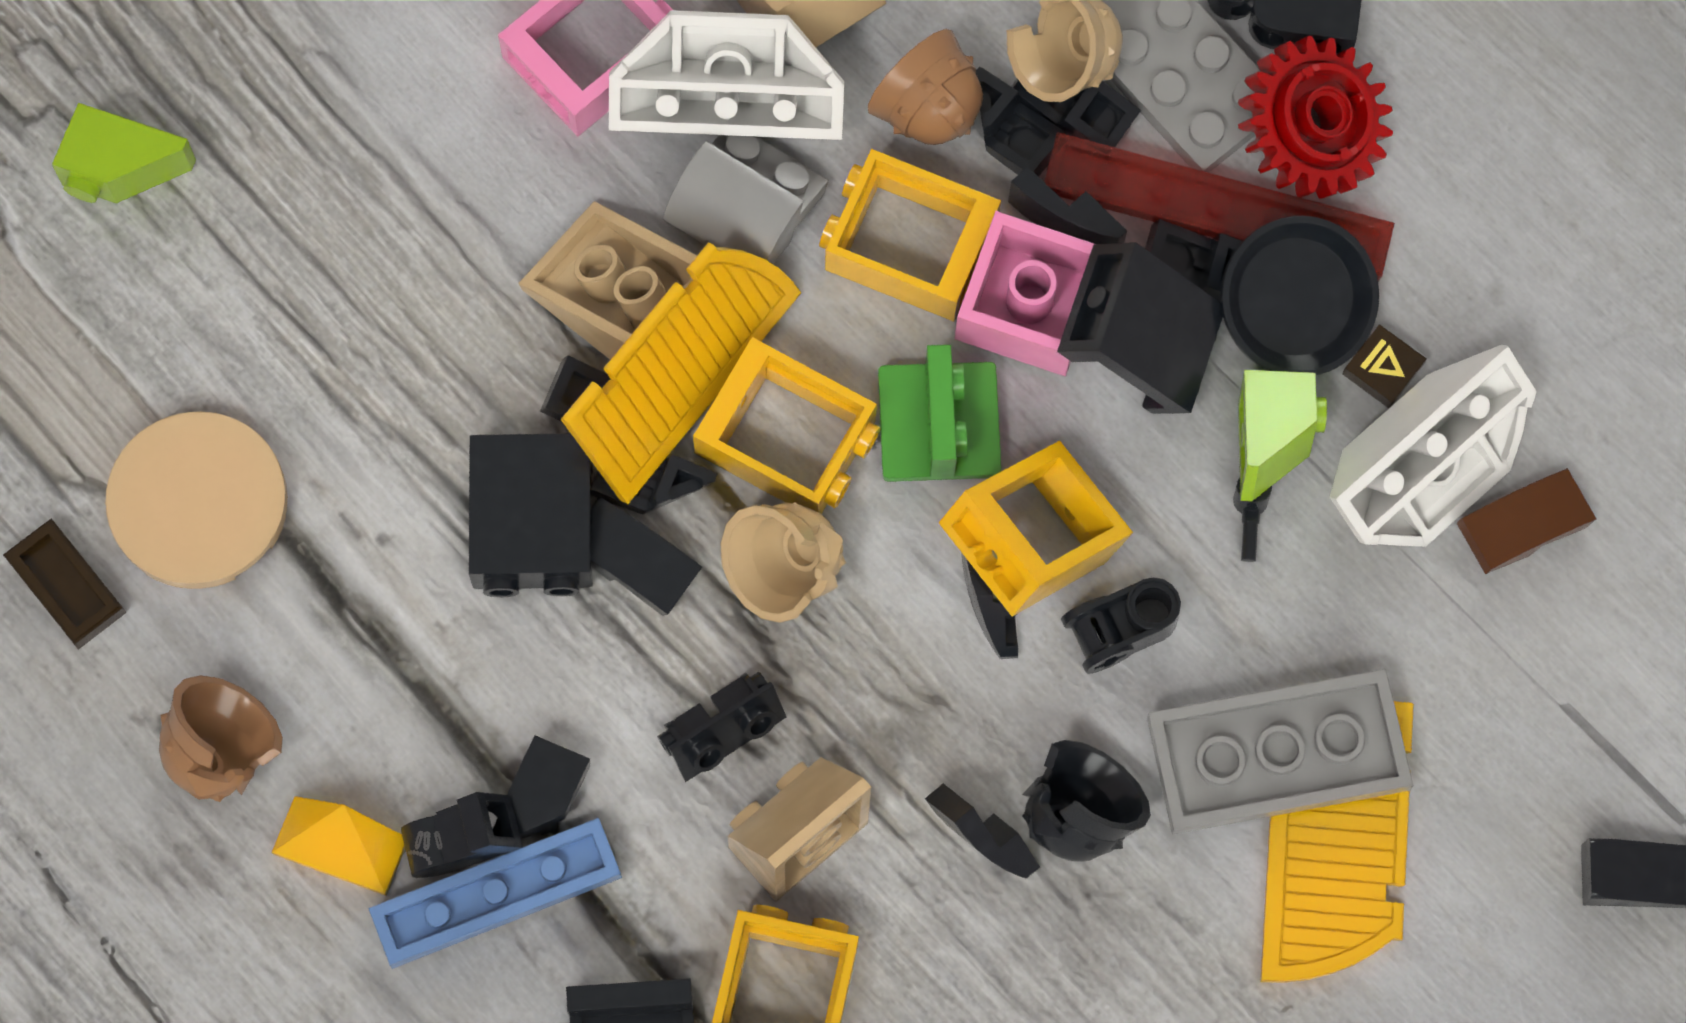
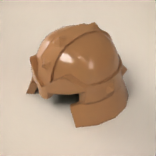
[868,28,983,145]
[159,675,283,802]

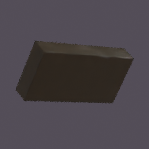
[3,518,126,650]

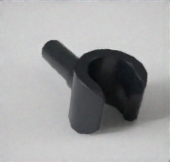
[1233,477,1272,562]

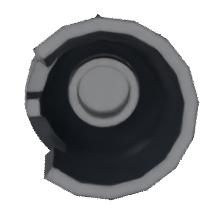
[1022,740,1151,862]

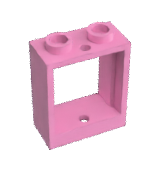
[498,0,673,137]

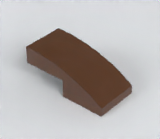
[1457,468,1597,574]

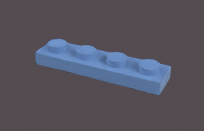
[368,818,622,969]

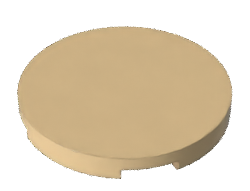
[105,412,288,589]

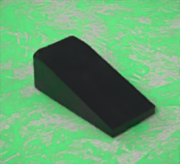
[1581,838,1686,908]

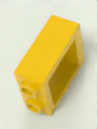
[819,149,1001,322]
[693,337,881,514]
[939,440,1133,617]
[712,904,859,1023]

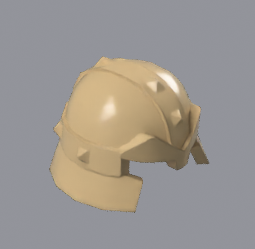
[1006,0,1123,102]
[720,502,846,623]

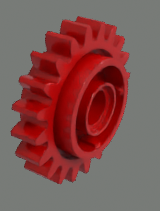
[1238,36,1393,199]

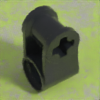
[1061,577,1181,674]

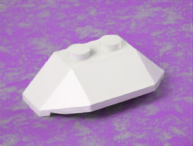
[609,10,844,140]
[1330,345,1537,547]

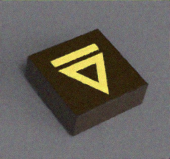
[1342,324,1427,408]

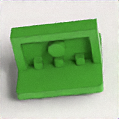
[878,345,1001,482]

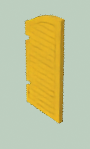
[561,242,801,504]
[1260,701,1414,983]

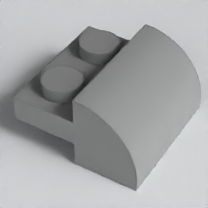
[663,135,829,264]

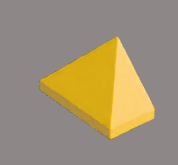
[271,796,405,896]

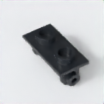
[657,671,787,782]

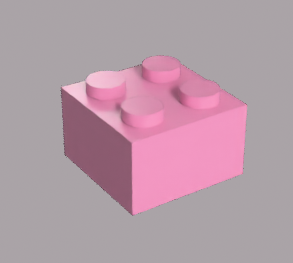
[954,211,1094,377]

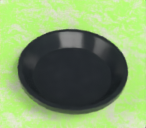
[1220,216,1379,375]

